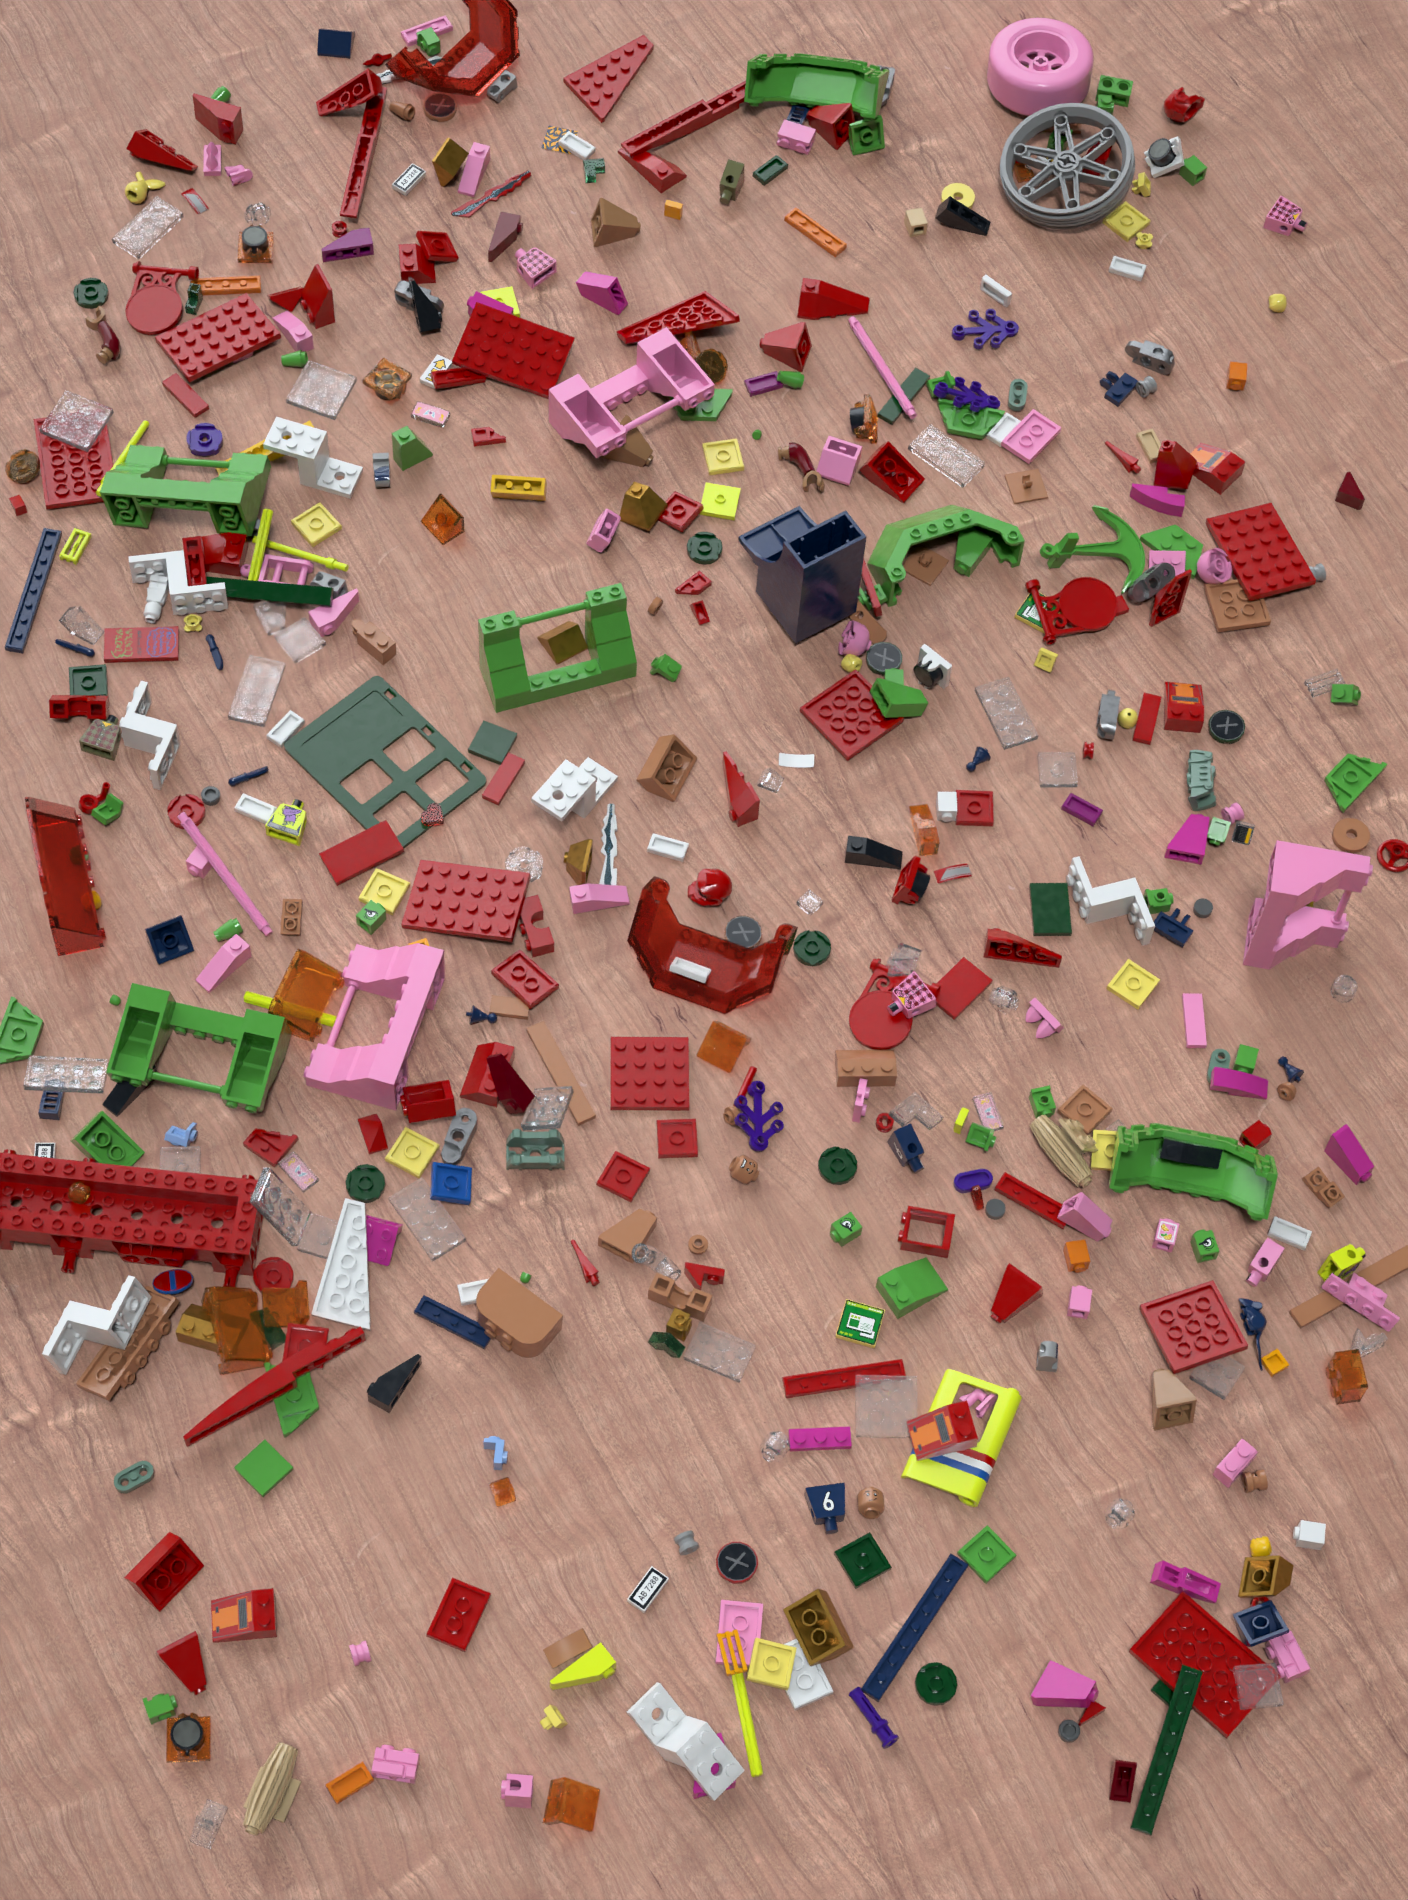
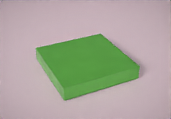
[234,1439,294,1497]
[957,1525,1016,1584]

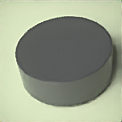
[201,786,221,806]
[1193,898,1213,918]
[985,1199,1006,1220]
[1058,1720,1080,1743]

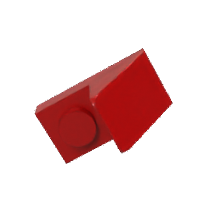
[684,1262,725,1290]

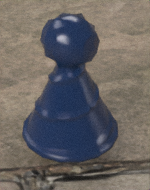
[966,747,991,772]
[466,1005,497,1024]
[1278,1056,1304,1083]

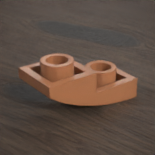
[280,899,303,935]
[1302,1167,1345,1208]
[543,1628,593,1669]

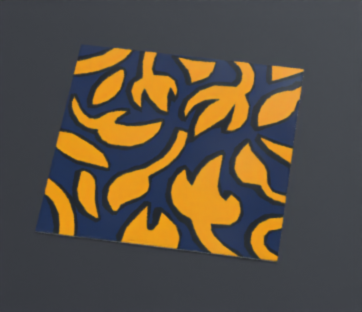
[542,126,578,154]

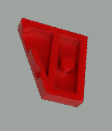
[243,1128,299,1168]

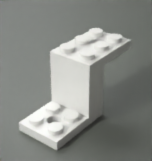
[263,417,363,499]
[128,550,228,615]
[119,681,180,790]
[531,757,618,822]
[1066,856,1155,946]
[42,1275,151,1375]
[627,1682,745,1801]

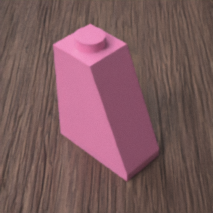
[1057,1192,1113,1241]

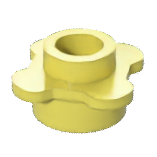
[1135,232,1153,249]
[184,614,202,632]

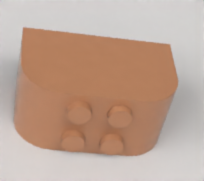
[476,1268,563,1358]

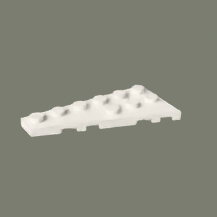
[311,1198,371,1331]

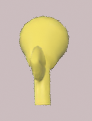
[125,172,165,204]

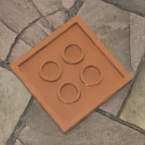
[1204,579,1271,632]

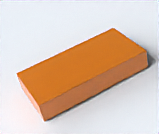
[325,1761,374,1805]

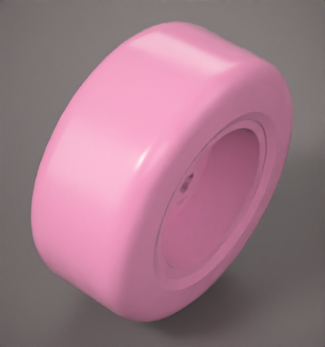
[987,18,1094,116]

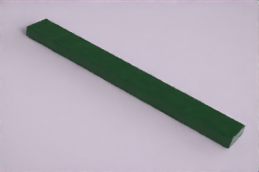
[207,577,334,606]
[1130,1664,1203,1836]

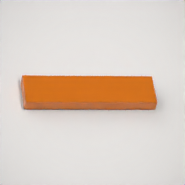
[784,207,847,258]
[191,275,261,296]

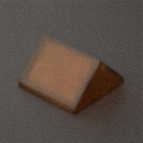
[421,494,465,545]

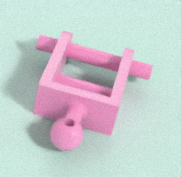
[240,554,314,604]

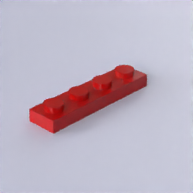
[994,1172,1067,1229]

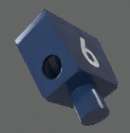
[887,1123,924,1173]
[804,1482,845,1534]

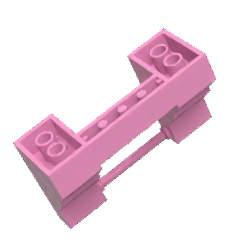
[549,327,715,458]
[1243,840,1373,969]
[303,943,445,1111]

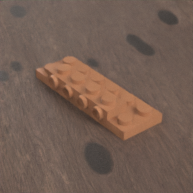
[76,1285,179,1401]

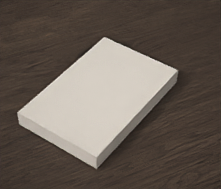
[784,1639,833,1711]

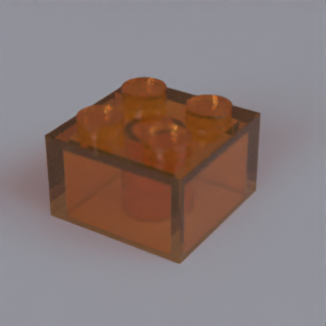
[1326,1349,1368,1405]

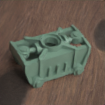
[1187,750,1216,811]
[506,1129,565,1170]

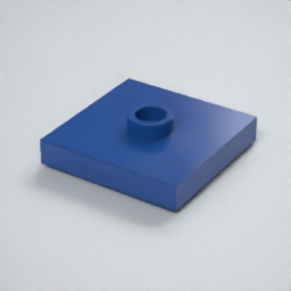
[430,1162,472,1205]

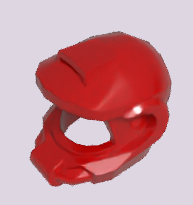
[1163,87,1205,123]
[688,869,732,906]

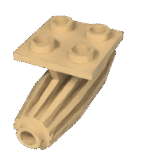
[1030,1114,1098,1188]
[243,1742,301,1836]

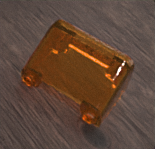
[268,949,345,1042]
[201,1286,273,1375]

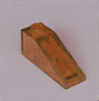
[909,804,940,856]

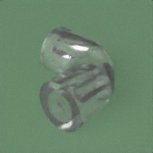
[631,1243,681,1281]

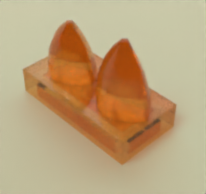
[679,331,701,362]

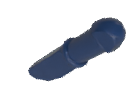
[206,634,223,670]
[55,639,95,657]
[228,766,269,786]

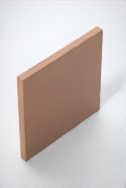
[1004,469,1048,504]
[903,544,949,586]

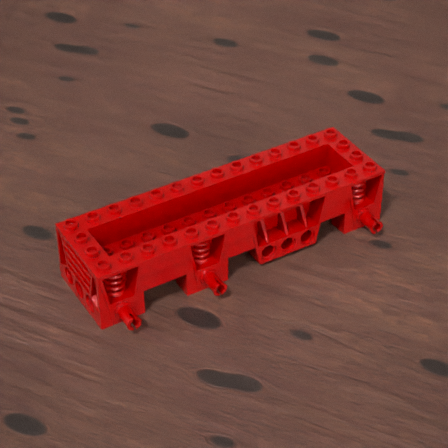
[0,1149,266,1291]

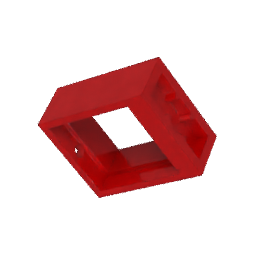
[400,1080,456,1123]
[898,1206,955,1258]

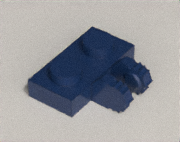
[1099,371,1138,407]
[1154,908,1194,948]

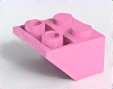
[817,436,862,486]

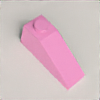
[458,142,490,197]
[272,311,314,352]
[308,589,359,638]
[569,883,630,914]
[196,934,252,993]

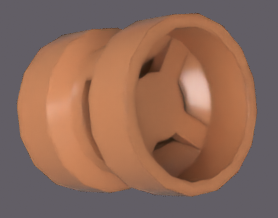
[1242,1469,1268,1493]

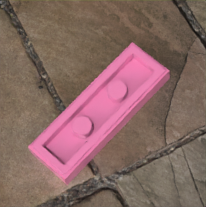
[401,15,453,47]
[1182,993,1207,1048]

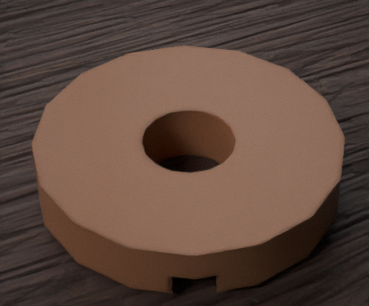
[1332,818,1370,853]

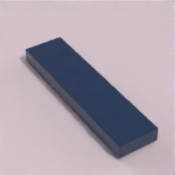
[414,1295,491,1350]

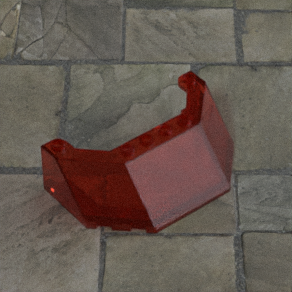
[385,0,520,97]
[25,797,106,956]
[627,876,798,1014]

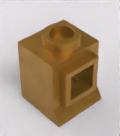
[666,1308,693,1342]

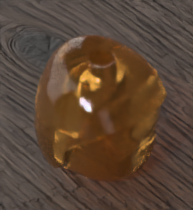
[68,1181,90,1204]

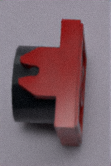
[892,856,930,905]

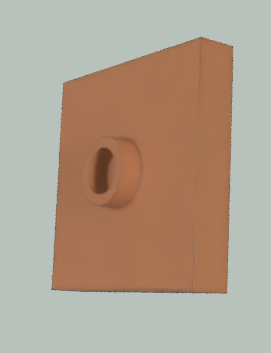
[1057,1084,1113,1135]

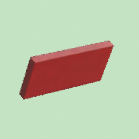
[319,820,404,886]

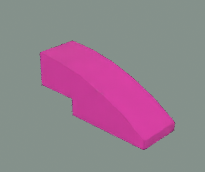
[1130,483,1185,517]
[1210,1067,1268,1100]
[1150,1560,1221,1603]

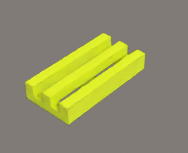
[59,528,92,565]

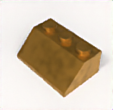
[176,1303,250,1358]
[783,1589,854,1666]

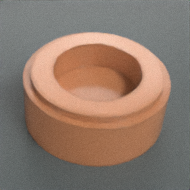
[648,597,663,615]

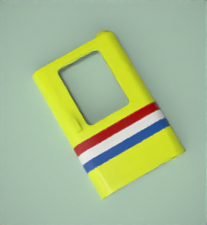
[901,1369,1022,1507]

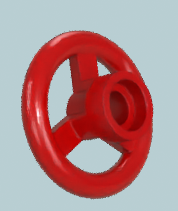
[1377,839,1408,872]

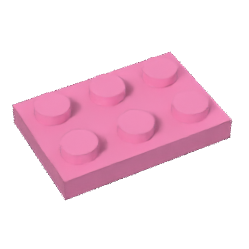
[1001,409,1061,464]
[715,1600,763,1667]

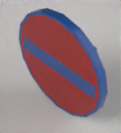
[152,1269,193,1295]

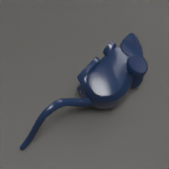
[1238,1298,1267,1371]

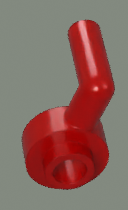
[78,782,110,814]

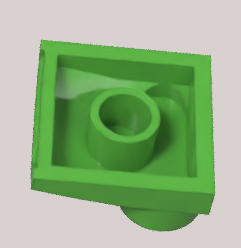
[848,115,885,155]

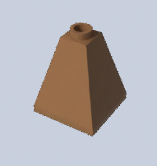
[591,198,641,247]
[601,415,654,467]
[1152,1368,1197,1431]

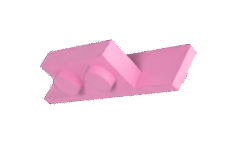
[1322,1273,1400,1332]

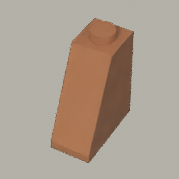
[598,1208,657,1264]

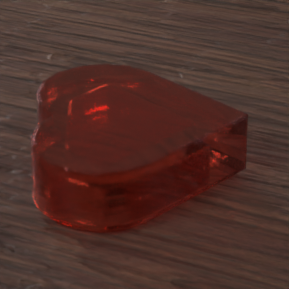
[421,803,444,826]
[970,1185,984,1211]

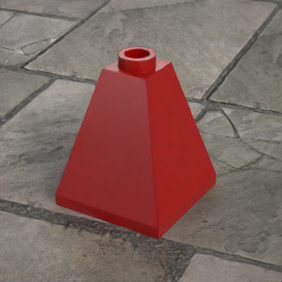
[806,103,855,150]
[760,322,812,372]
[1154,440,1197,489]
[990,1263,1043,1324]
[156,1631,207,1695]

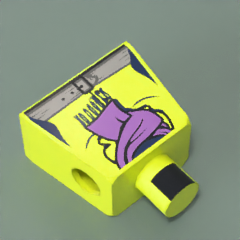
[265,799,307,846]
[1317,1244,1366,1282]

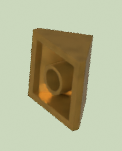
[432,138,469,187]
[538,621,588,665]

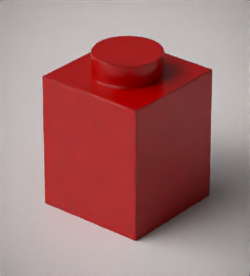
[1238,1120,1272,1150]

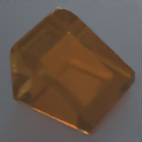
[489,1477,516,1507]

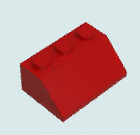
[460,1042,515,1108]
[124,1532,204,1612]

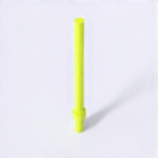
[96,420,150,497]
[252,536,349,572]

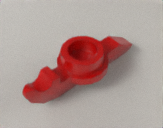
[363,53,392,66]

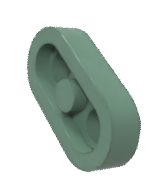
[1008,379,1028,411]
[1206,1049,1231,1084]
[114,1461,154,1493]

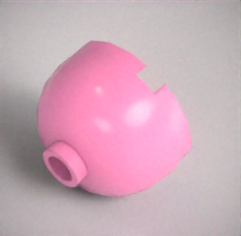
[1197,548,1232,584]
[838,620,871,657]

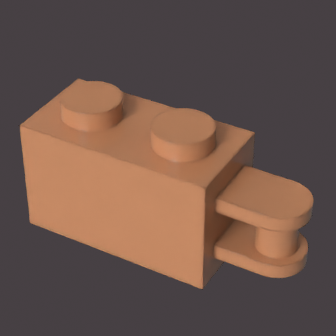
[351,619,396,666]

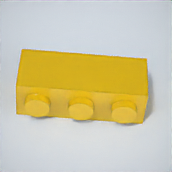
[490,475,547,501]

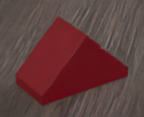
[1335,472,1365,510]
[1109,1760,1137,1803]

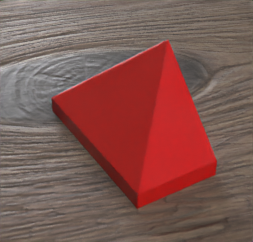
[267,286,303,312]
[358,1113,388,1155]

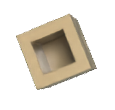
[904,208,928,237]

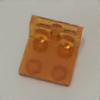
[697,1021,752,1073]
[261,1280,310,1327]
[543,1777,600,1832]

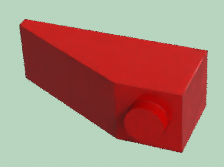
[182,536,207,586]

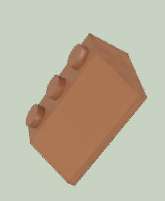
[636,734,697,801]
[835,1050,897,1087]

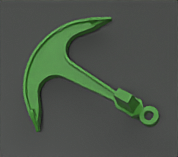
[1040,505,1145,594]

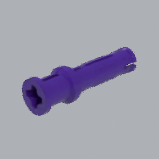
[849,1687,899,1749]

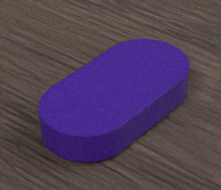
[953,1169,993,1193]

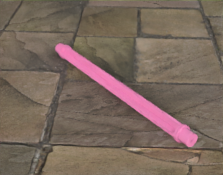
[848,316,917,419]
[178,812,273,937]

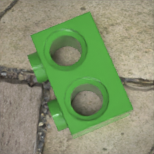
[1095,75,1133,107]

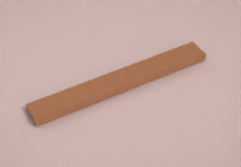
[1289,1245,1408,1329]

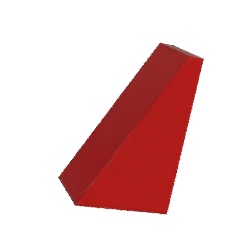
[9,495,27,516]
[689,600,710,625]
[1078,1701,1106,1727]

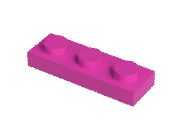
[788,1426,852,1451]

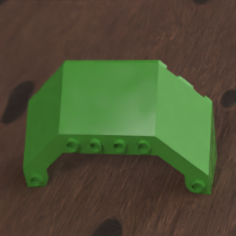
[744,53,890,121]
[867,505,1025,607]
[1109,1123,1278,1221]

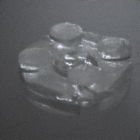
[505,847,543,883]

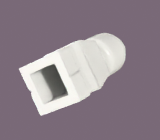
[144,575,169,624]

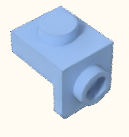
[164,1122,198,1147]
[483,1436,508,1470]

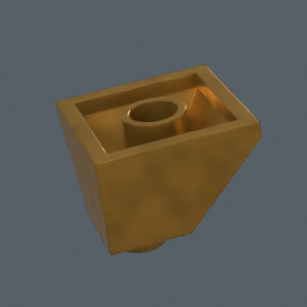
[619,482,668,531]
[563,839,593,885]
[1238,1555,1294,1598]

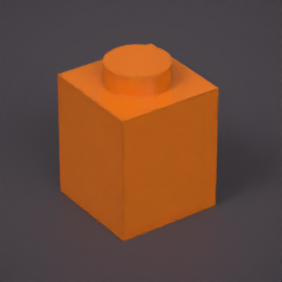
[1226,361,1247,391]
[1063,1239,1091,1273]

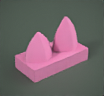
[203,142,221,176]
[1026,998,1064,1038]

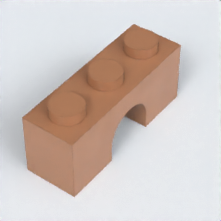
[648,1273,713,1322]

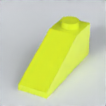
[550,1642,616,1690]

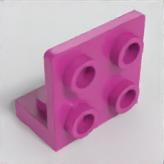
[366,1215,403,1266]

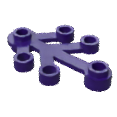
[952,309,1019,349]
[933,377,1000,412]
[734,1081,784,1152]

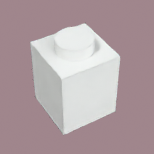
[936,792,957,822]
[1293,1520,1326,1550]

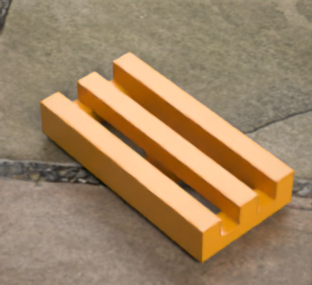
[716,1629,748,1676]

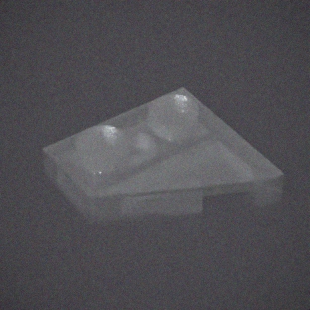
[253,600,286,636]

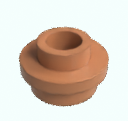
[1277,1082,1297,1101]
[723,1106,741,1126]
[688,1235,708,1254]

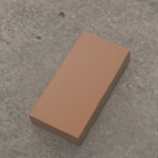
[489,995,530,1020]

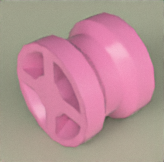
[1221,803,1244,825]
[349,1640,371,1666]

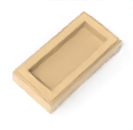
[1136,429,1161,464]

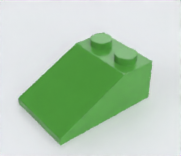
[70,1111,145,1166]
[876,1257,948,1319]

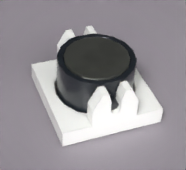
[1144,136,1184,178]
[913,644,952,689]

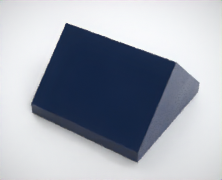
[317,28,355,59]
[145,915,194,965]
[1233,1600,1289,1647]

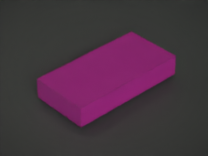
[744,371,783,397]
[1061,793,1103,827]

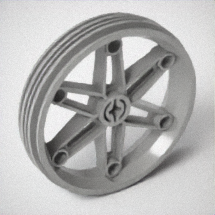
[1000,103,1135,229]

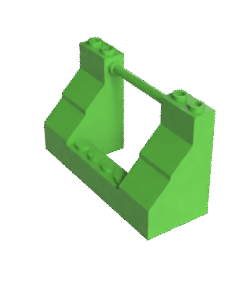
[100,445,271,536]
[478,583,637,713]
[106,983,292,1113]

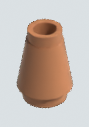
[389,101,415,120]

